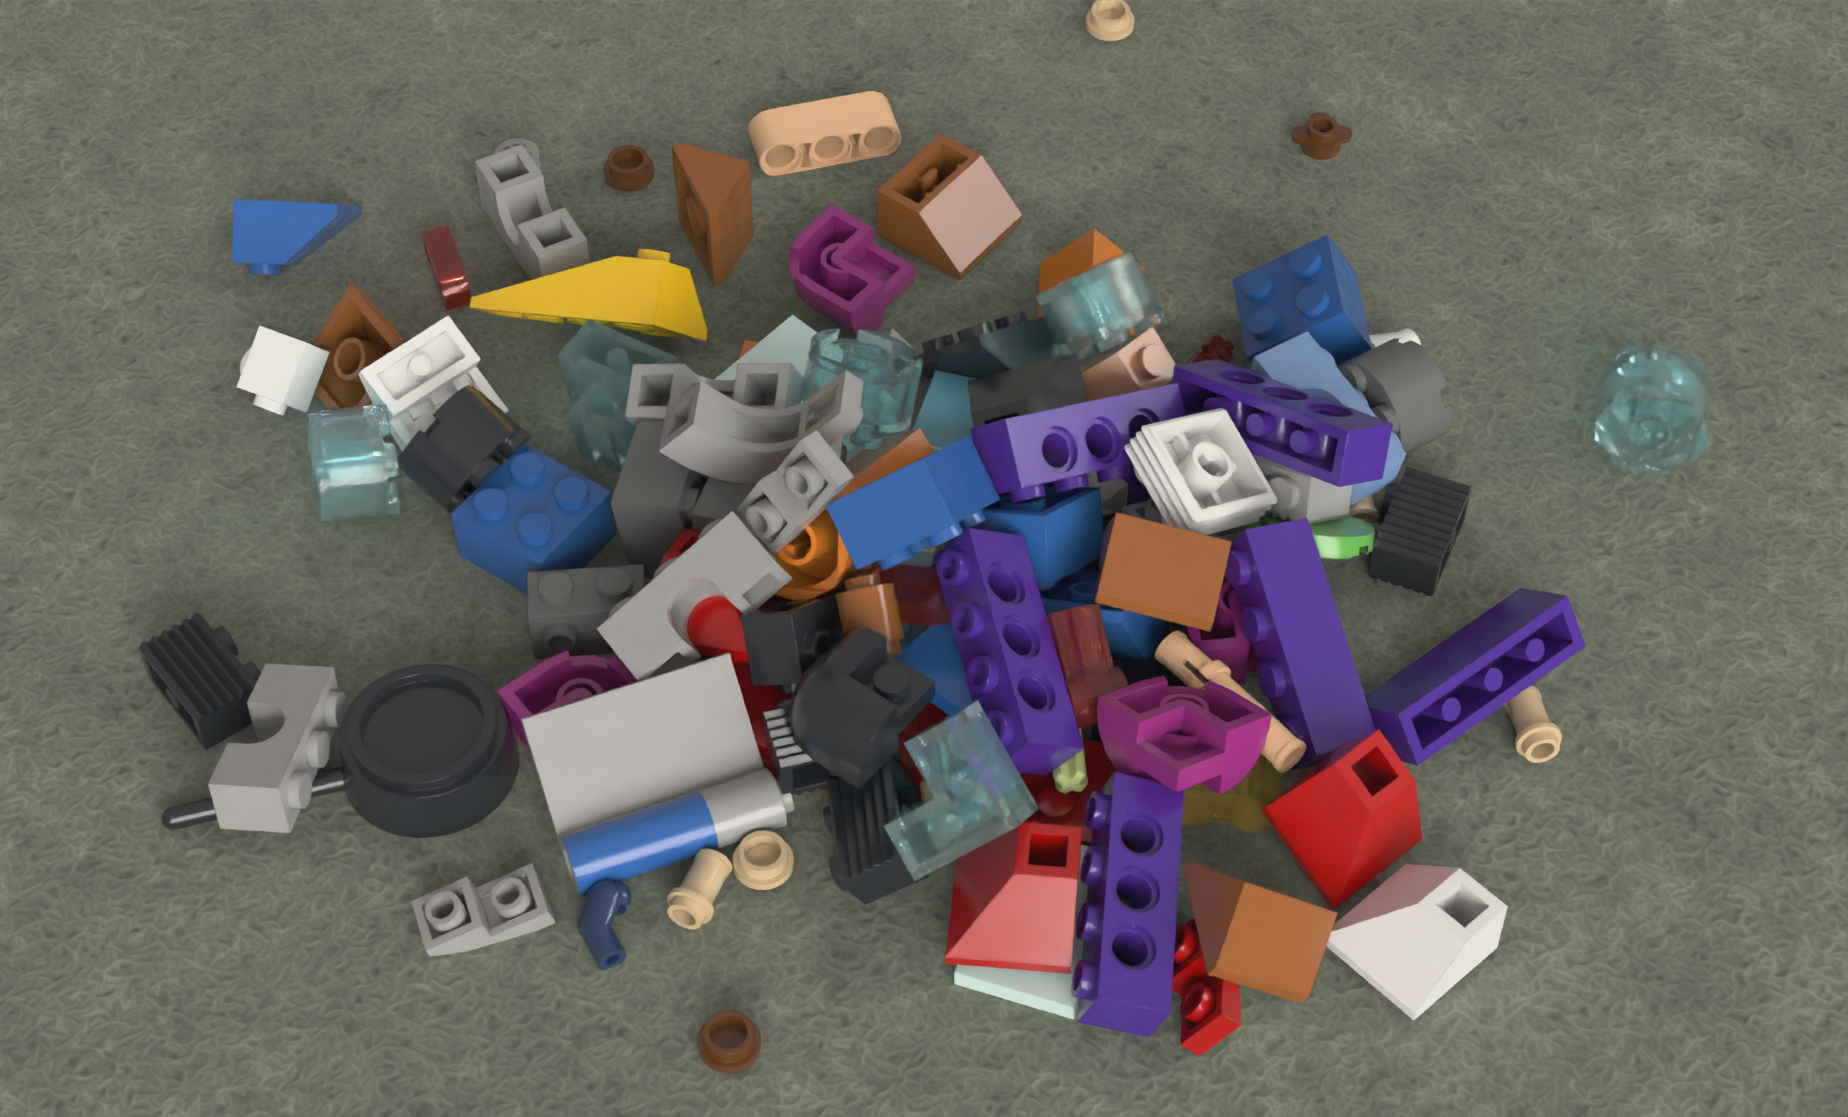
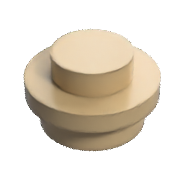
[1086,0,1134,41]
[733,830,794,890]

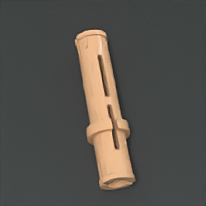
[1155,630,1306,773]

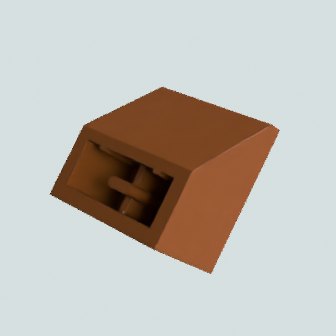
[877,134,1022,280]

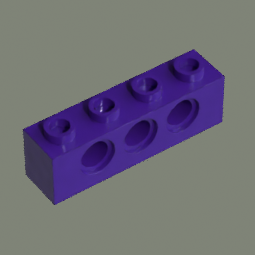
[1172,359,1393,487]
[970,383,1186,503]
[933,528,1084,775]
[1071,772,1184,1036]

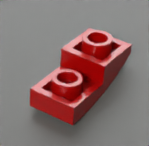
[1172,918,1241,1056]

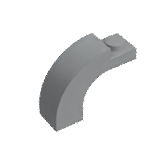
[659,370,864,484]

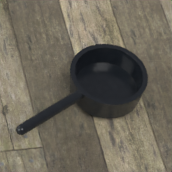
[161,664,519,838]

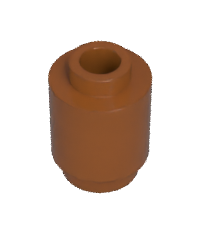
[835,574,905,656]

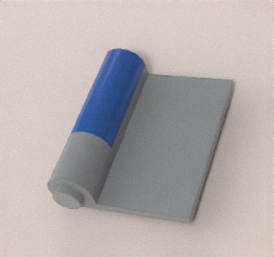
[520,653,794,896]

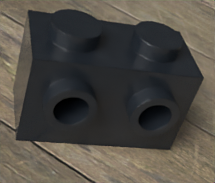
[741,588,846,694]

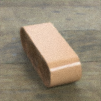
[748,91,902,176]

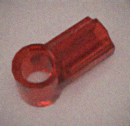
[1046,604,1128,729]

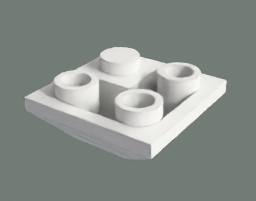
[1327,864,1508,1020]

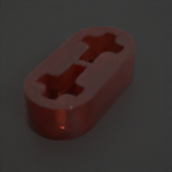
[421,225,471,312]
[860,564,950,626]

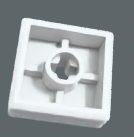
[1124,408,1277,535]

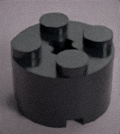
[397,385,531,515]

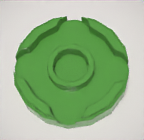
[1260,515,1375,559]

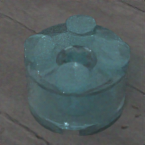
[1035,250,1165,361]
[799,329,923,449]
[1594,346,1710,476]
[306,403,400,522]

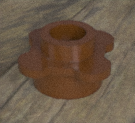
[1291,112,1352,160]

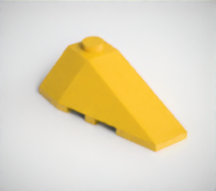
[470,249,708,341]

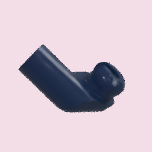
[577,879,632,970]

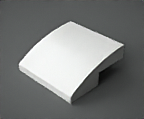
[358,316,508,452]

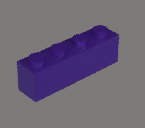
[1225,518,1376,771]
[1365,588,1585,766]

